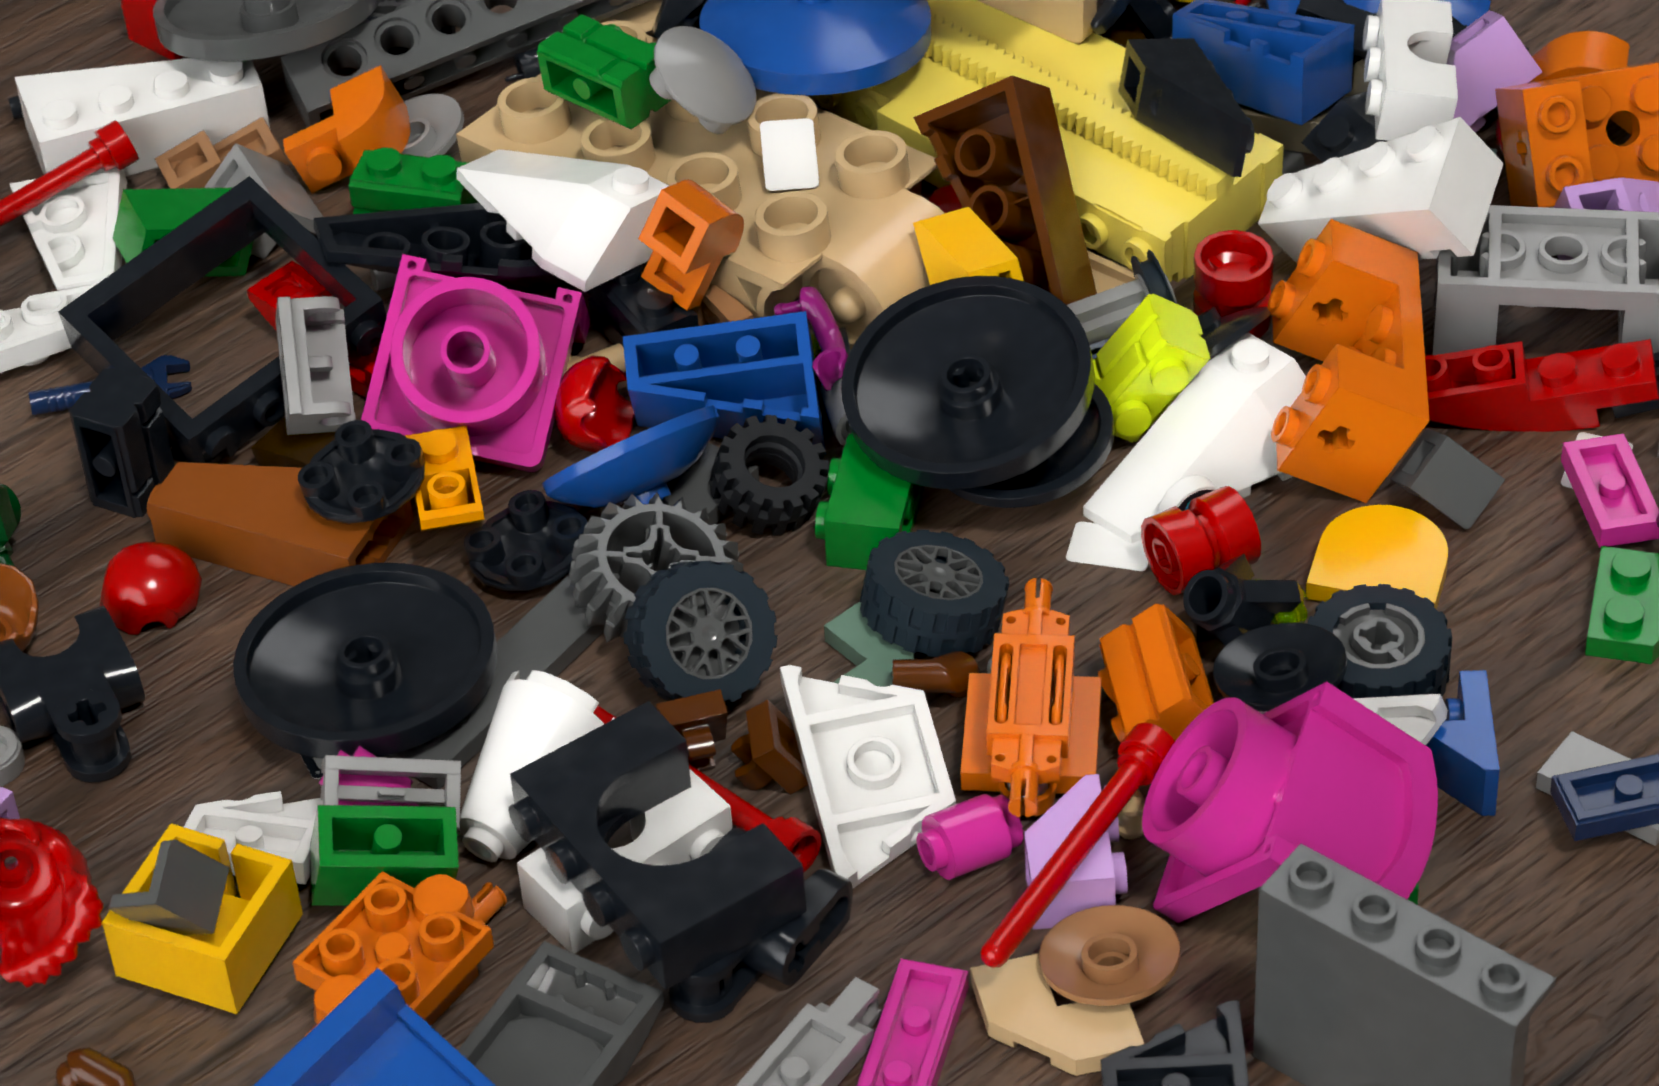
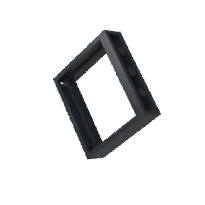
[58,176,387,464]

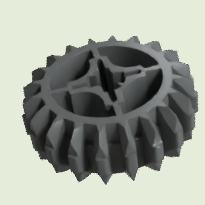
[569,492,744,646]

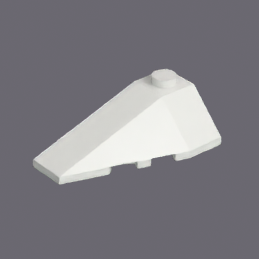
[457,149,669,292]
[1083,333,1306,544]

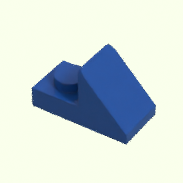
[1426,670,1500,816]

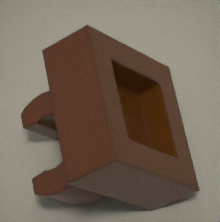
[656,689,727,772]
[731,699,808,795]

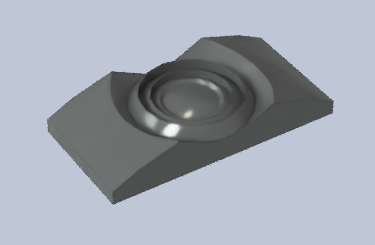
[457,941,664,1086]

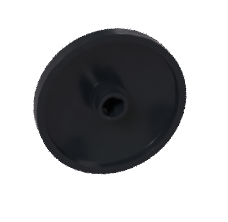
[841,276,1095,489]
[233,562,498,759]

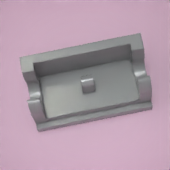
[275,296,356,435]

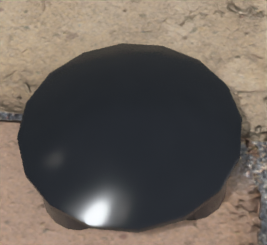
[298,420,425,524]
[463,490,587,591]

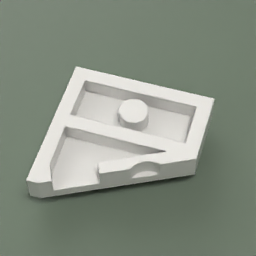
[184,791,323,885]

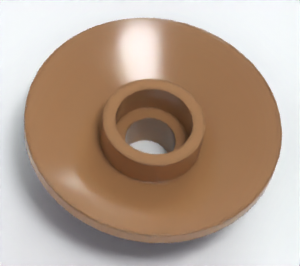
[1039,905,1181,1006]

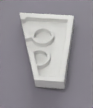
[9,167,127,291]

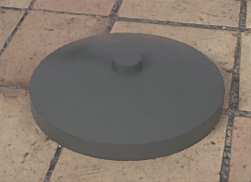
[153,0,379,61]

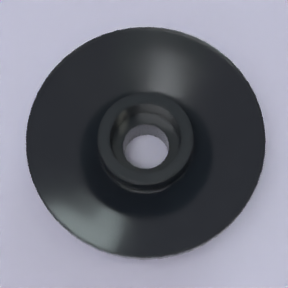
[1198,306,1271,358]
[1213,623,1348,711]

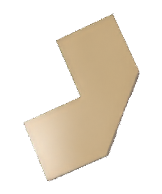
[970,953,1144,1076]

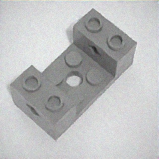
[1433,205,1659,355]

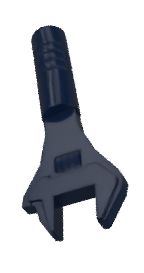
[28,355,192,416]

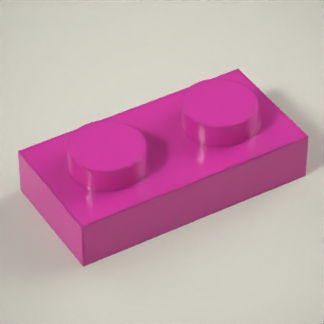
[1561,434,1659,548]

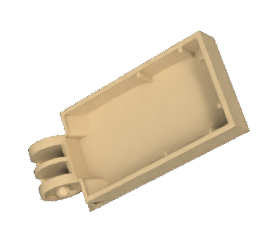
[456,20,944,349]

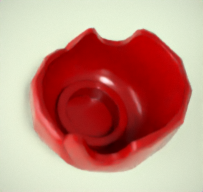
[555,355,635,453]
[100,542,202,635]

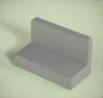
[204,143,323,259]

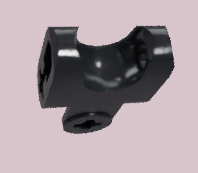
[0,606,145,782]
[669,827,853,1023]

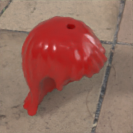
[0,818,104,988]

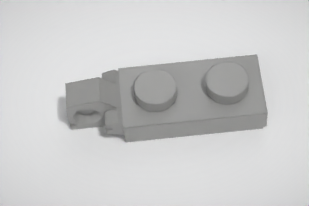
[736,977,881,1086]

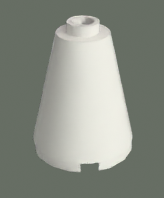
[459,670,615,862]

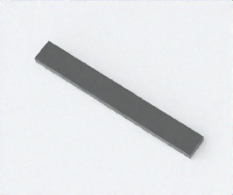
[387,443,759,789]

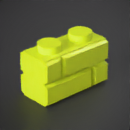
[1093,293,1211,443]

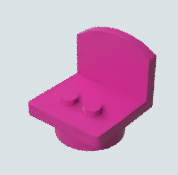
[361,254,591,472]
[1142,682,1438,923]

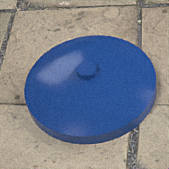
[700,0,931,95]

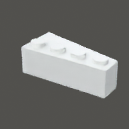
[14,58,270,176]
[1258,117,1504,263]

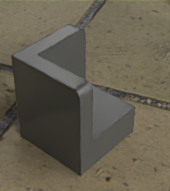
[1390,428,1505,529]
[109,840,229,936]

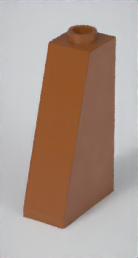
[147,462,414,586]

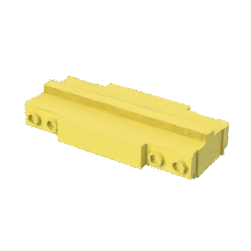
[808,0,1283,282]

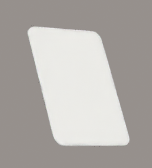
[760,118,819,191]
[1066,521,1149,571]

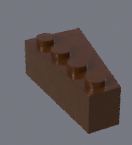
[913,75,1097,305]

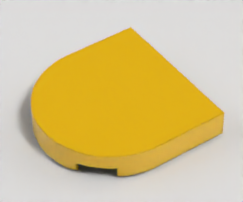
[1306,505,1448,610]

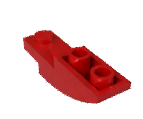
[1425,339,1659,432]

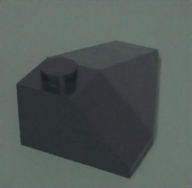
[313,203,566,294]

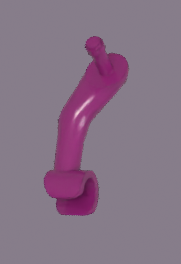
[774,286,849,391]

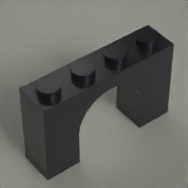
[508,701,807,990]

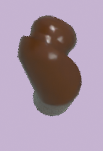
[892,651,981,698]
[56,1047,136,1086]

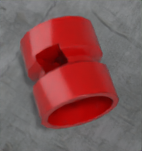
[1193,230,1274,338]
[1141,486,1261,595]

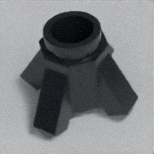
[1183,554,1304,646]

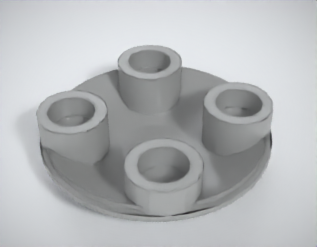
[649,26,756,134]

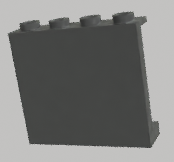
[1253,843,1556,1086]

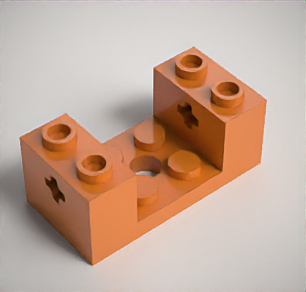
[1495,61,1659,207]
[1267,219,1430,503]

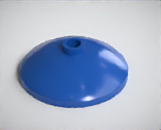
[542,405,720,508]

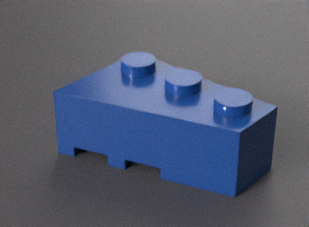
[1172,0,1355,126]
[623,311,826,454]

